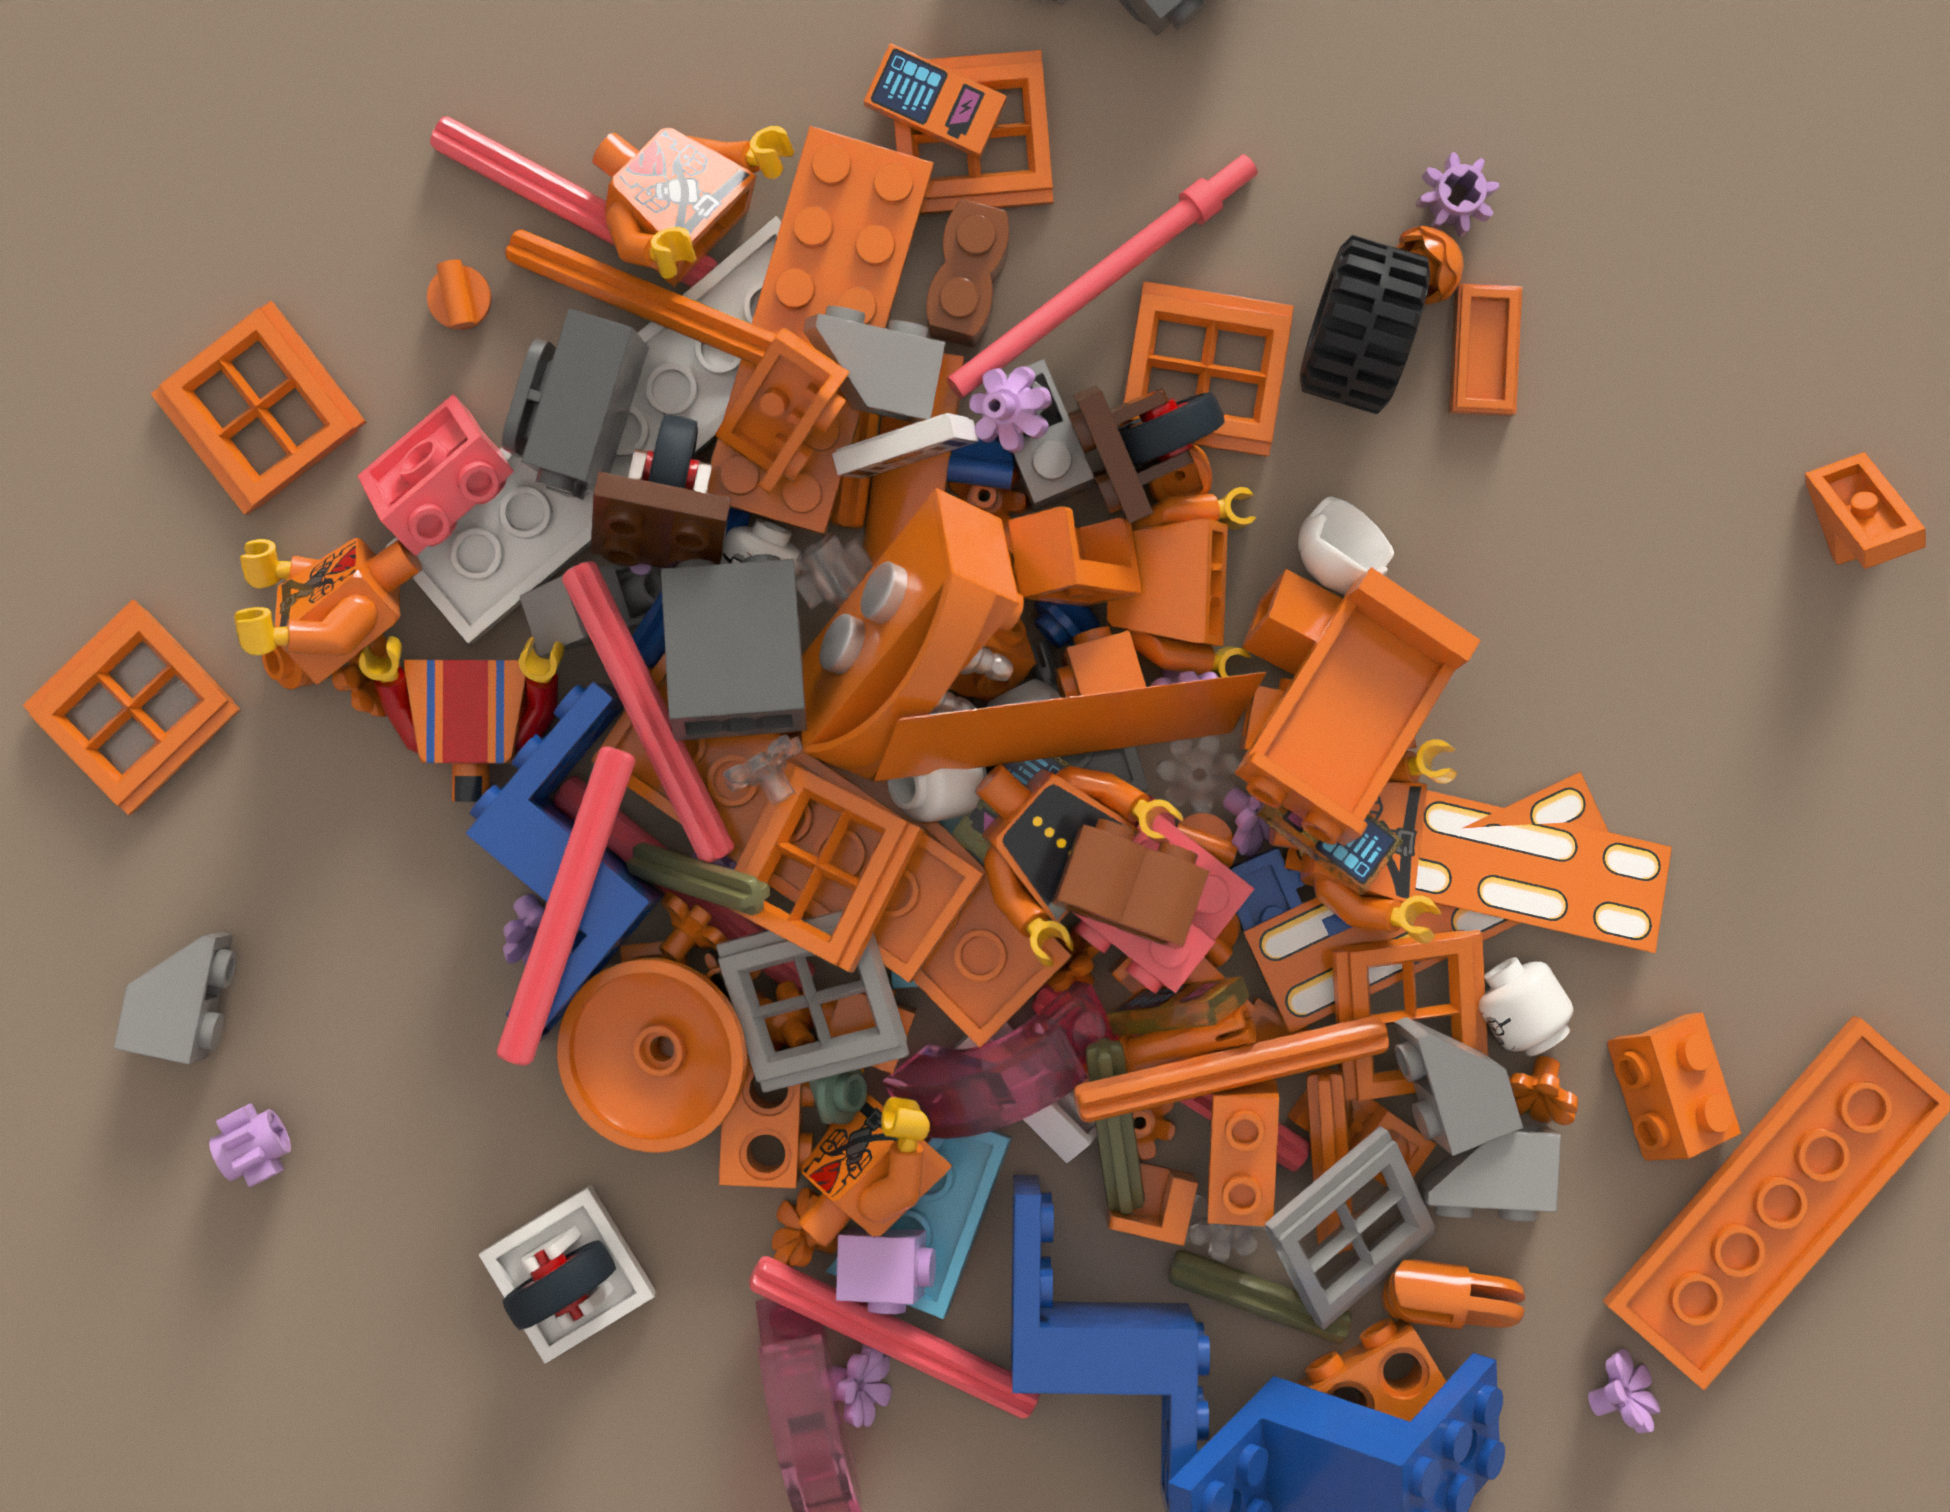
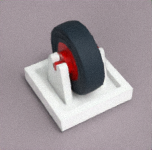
[479,1185,657,1364]

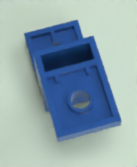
[465,682,664,1043]
[1011,1175,1210,1512]
[1168,1353,1505,1512]

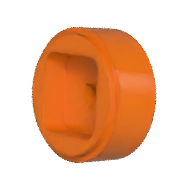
[1149,444,1212,501]

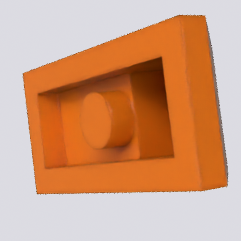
[1805,452,1926,569]

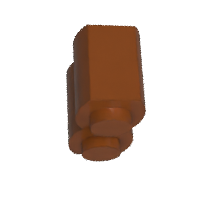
[926,199,1009,348]
[1052,819,1210,950]

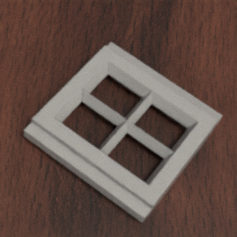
[716,909,910,1093]
[1264,1126,1436,1330]

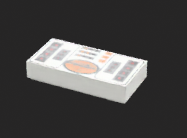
[832,413,979,479]

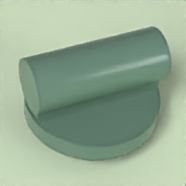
[809,1069,867,1124]

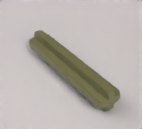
[627,842,770,916]
[1085,1037,1145,1215]
[1168,1250,1352,1343]

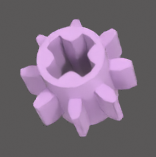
[1416,152,1500,237]
[209,1103,291,1188]

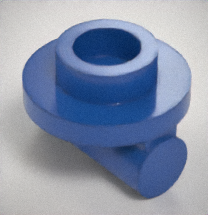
[947,435,1015,490]
[1033,601,1100,649]

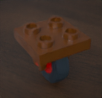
[1068,385,1225,524]
[590,415,731,568]

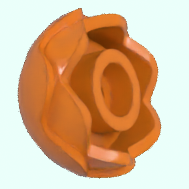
[1395,225,1464,304]

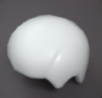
[1298,496,1394,595]

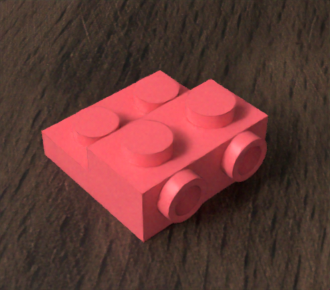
[357,393,514,556]
[1072,814,1254,994]

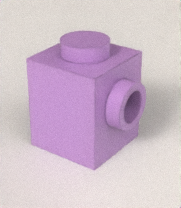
[836,1227,936,1314]

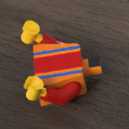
[359,636,565,802]

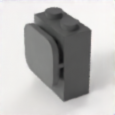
[502,308,649,500]
[661,554,807,741]

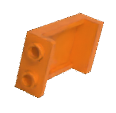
[1234,567,1481,846]

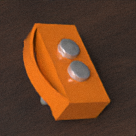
[801,488,1024,780]

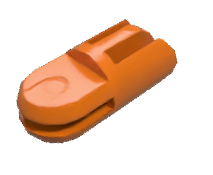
[1381,1259,1525,1330]

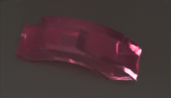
[882,981,1118,1139]
[755,1299,863,1512]

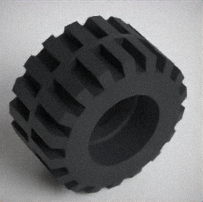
[1300,235,1430,414]

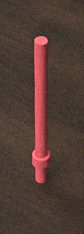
[947,154,1257,399]

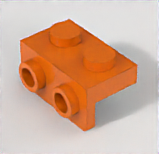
[715,327,850,494]
[1607,1012,1741,1161]

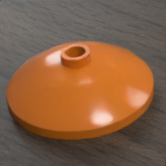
[557,958,747,1153]

